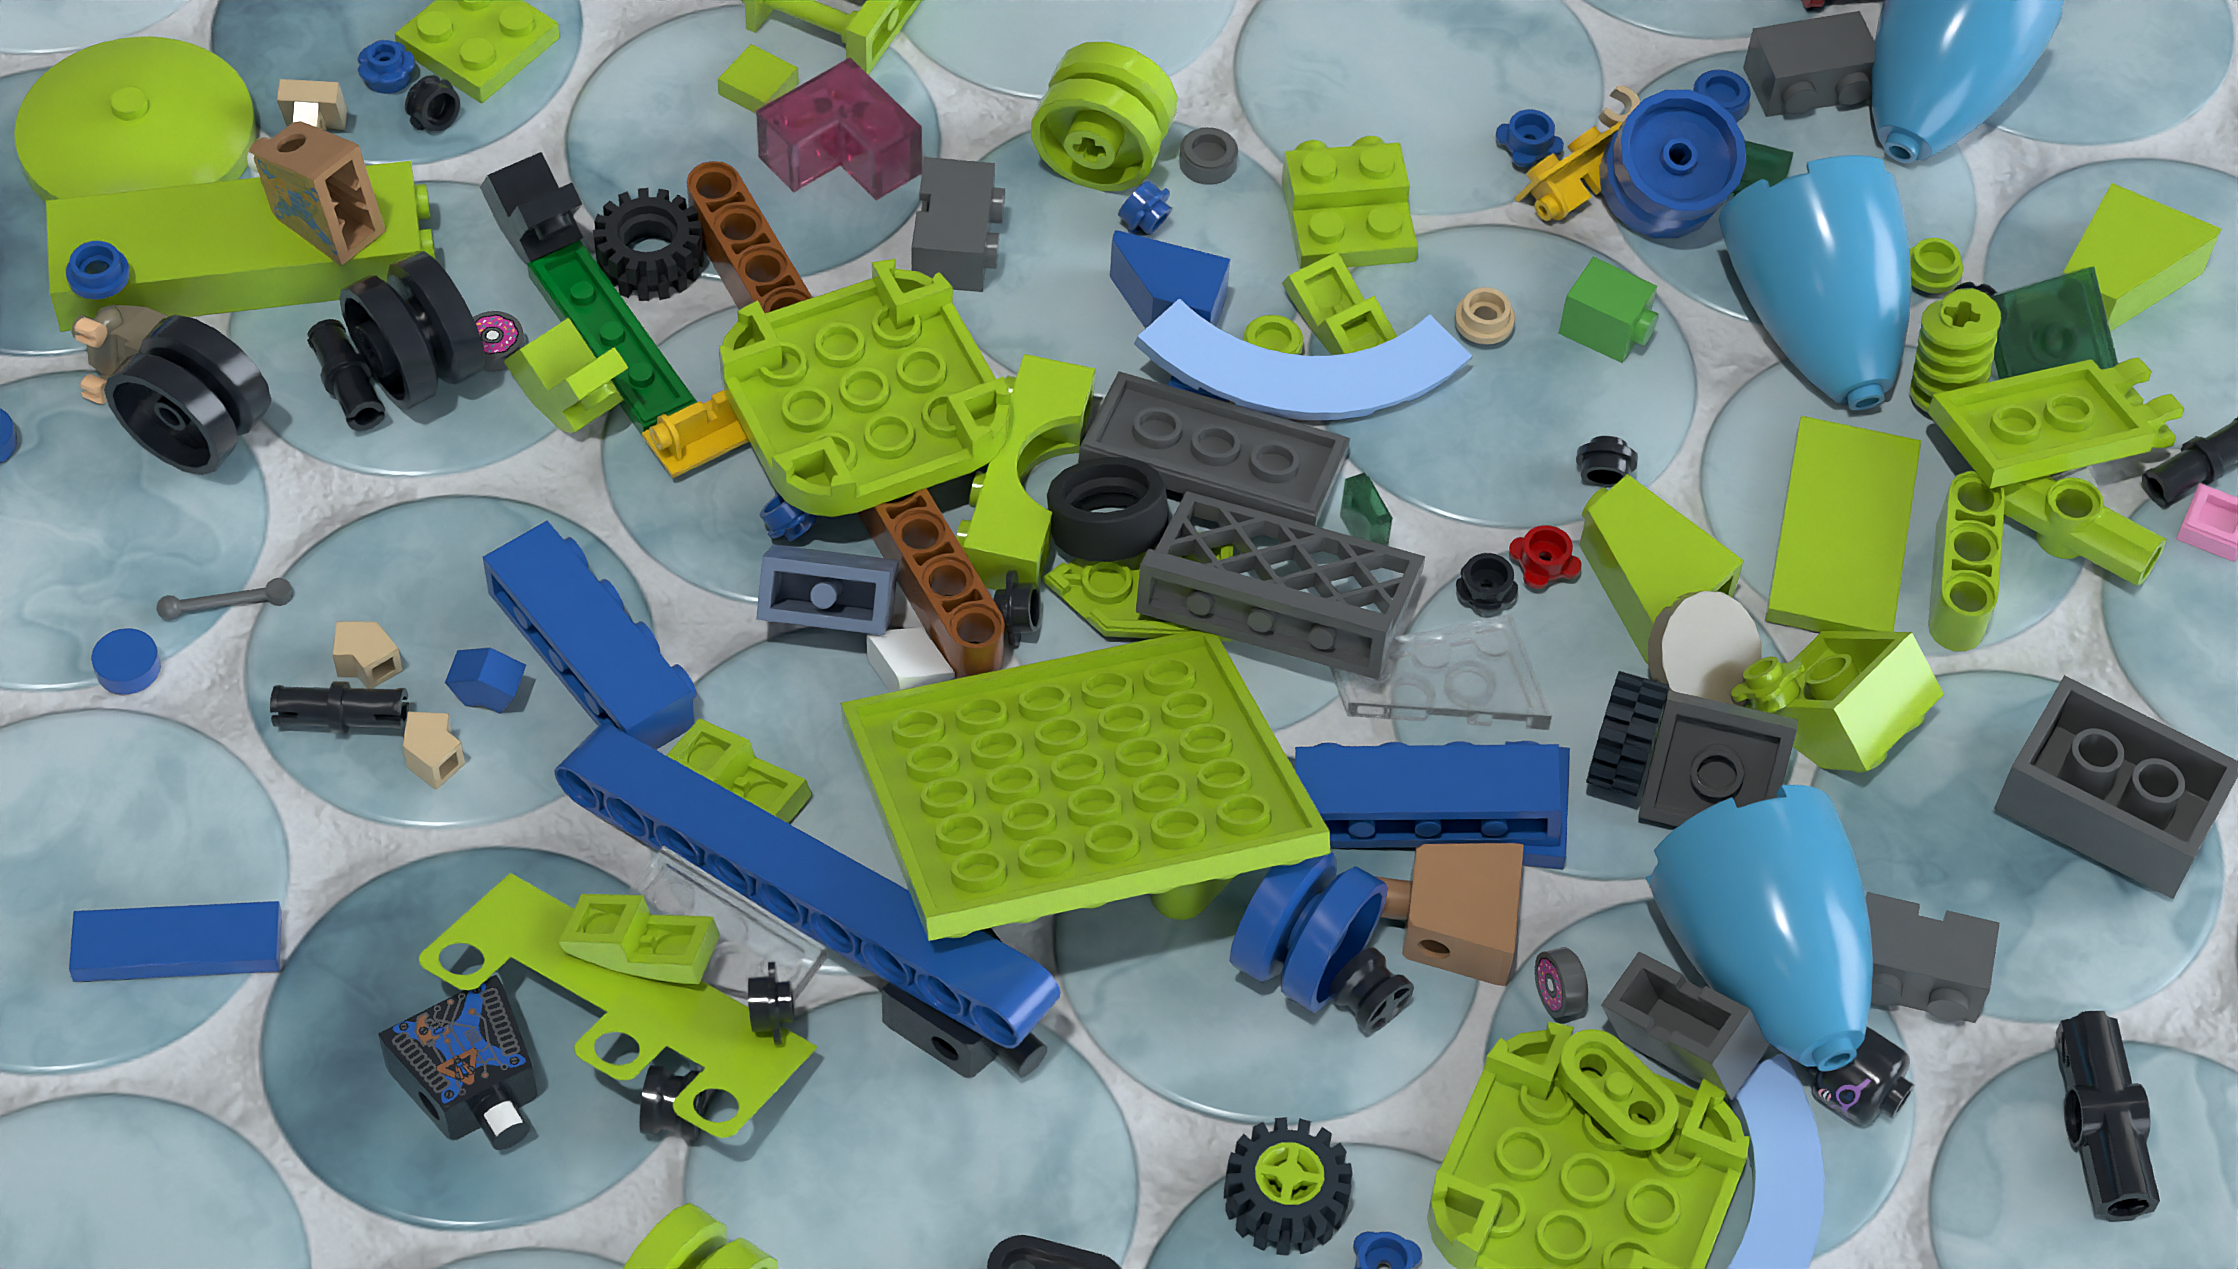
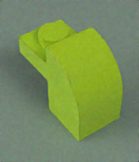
[503,318,628,433]

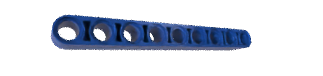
[554,724,1061,1048]

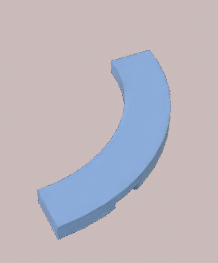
[1134,299,1472,420]
[1727,1053,1825,1269]

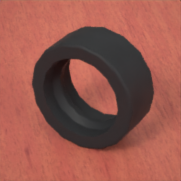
[1047,457,1169,562]

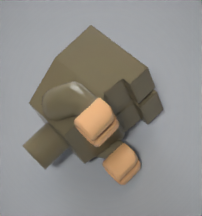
[72,304,169,405]

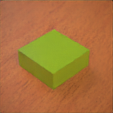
[718,44,799,119]

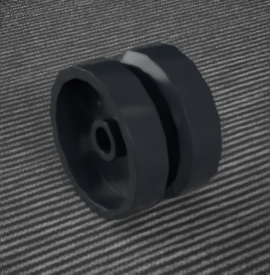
[339,251,486,409]
[104,314,272,475]

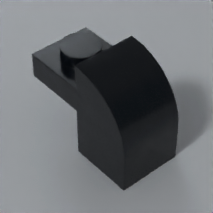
[480,152,583,263]

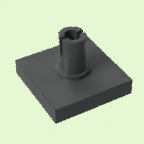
[1638,690,1798,826]

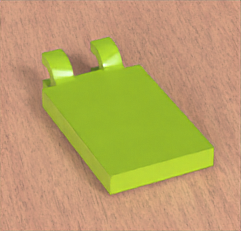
[1928,357,2184,489]

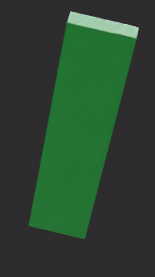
[527,240,697,436]

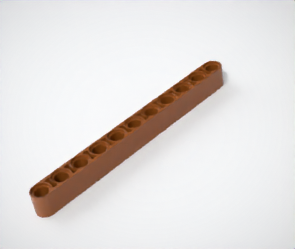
[687,161,1005,679]

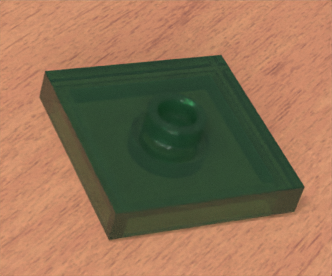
[1989,266,2118,380]

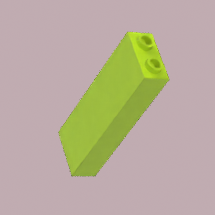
[46,161,436,332]

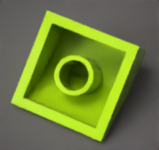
[1745,631,1944,773]

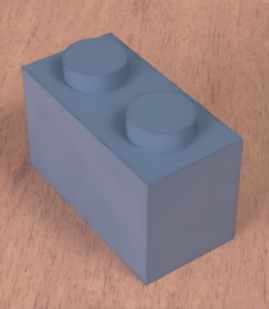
[756,544,899,635]

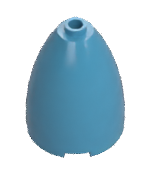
[1871,0,2065,163]
[1718,155,1912,410]
[1645,785,1873,1071]

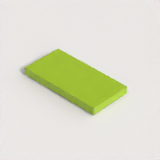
[1765,415,1922,633]

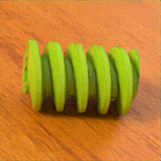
[1910,288,2001,412]

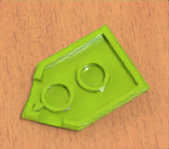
[1044,532,1233,642]

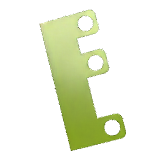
[419,873,818,1138]

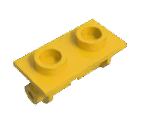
[1515,121,1622,221]
[642,390,750,478]

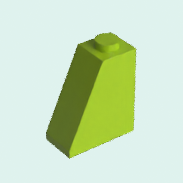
[2054,182,2222,337]
[1579,474,1744,664]

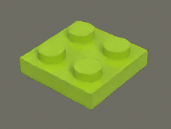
[394,0,560,104]

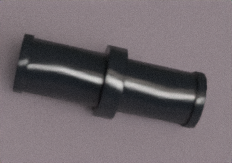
[307,319,385,431]
[2142,417,2238,506]
[270,681,409,733]

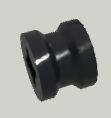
[1328,947,1414,1033]
[639,1065,707,1141]

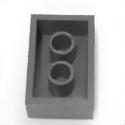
[1994,675,2238,899]

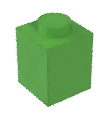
[1558,257,1659,363]

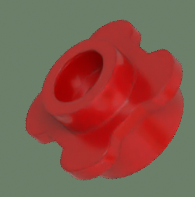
[1509,525,1582,589]

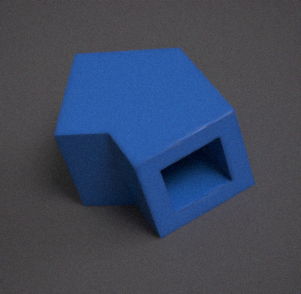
[445,647,526,714]

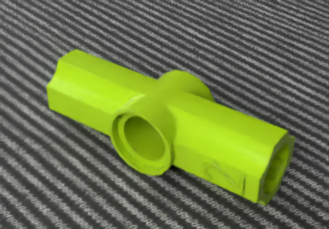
[2002,476,2167,586]

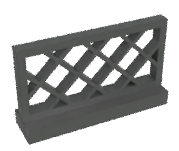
[1136,491,1425,680]

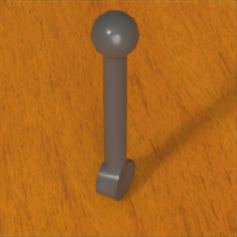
[156,578,292,620]

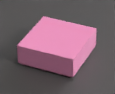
[2176,483,2238,562]

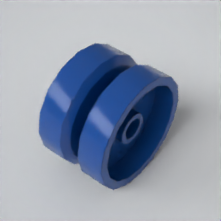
[1599,90,1747,238]
[1229,852,1388,1013]

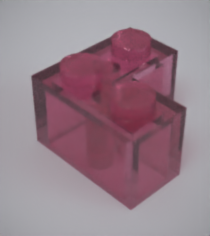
[756,57,922,200]

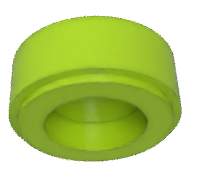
[1243,315,1303,355]

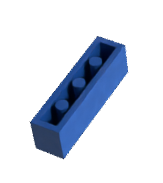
[483,520,697,750]
[1295,741,1562,848]

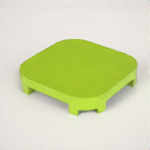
[719,258,1010,517]
[1427,1021,1750,1269]

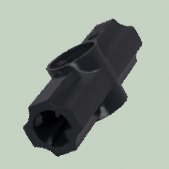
[2056,1011,2160,1221]

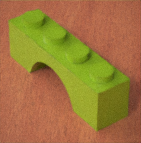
[956,354,1096,590]

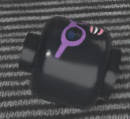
[1807,1026,1915,1125]

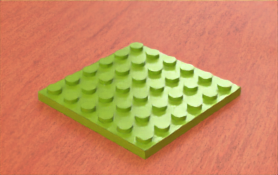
[840,630,1331,941]

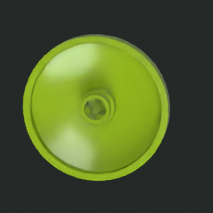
[14,36,257,203]

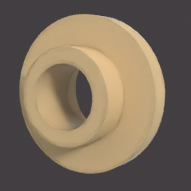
[1454,287,1515,344]

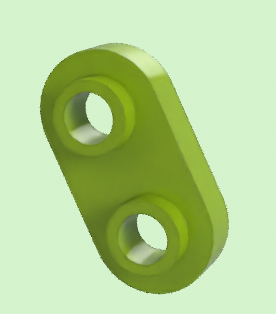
[1557,1029,1679,1150]

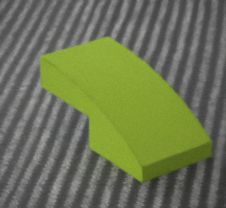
[1282,251,1398,355]
[666,718,812,823]
[559,894,720,984]

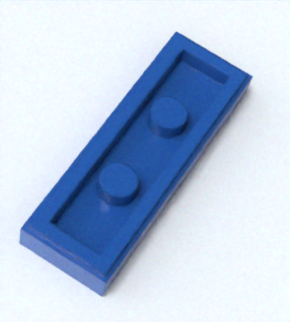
[69,901,282,982]

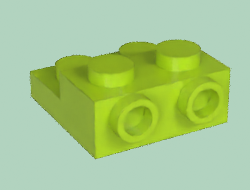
[1281,136,1418,270]

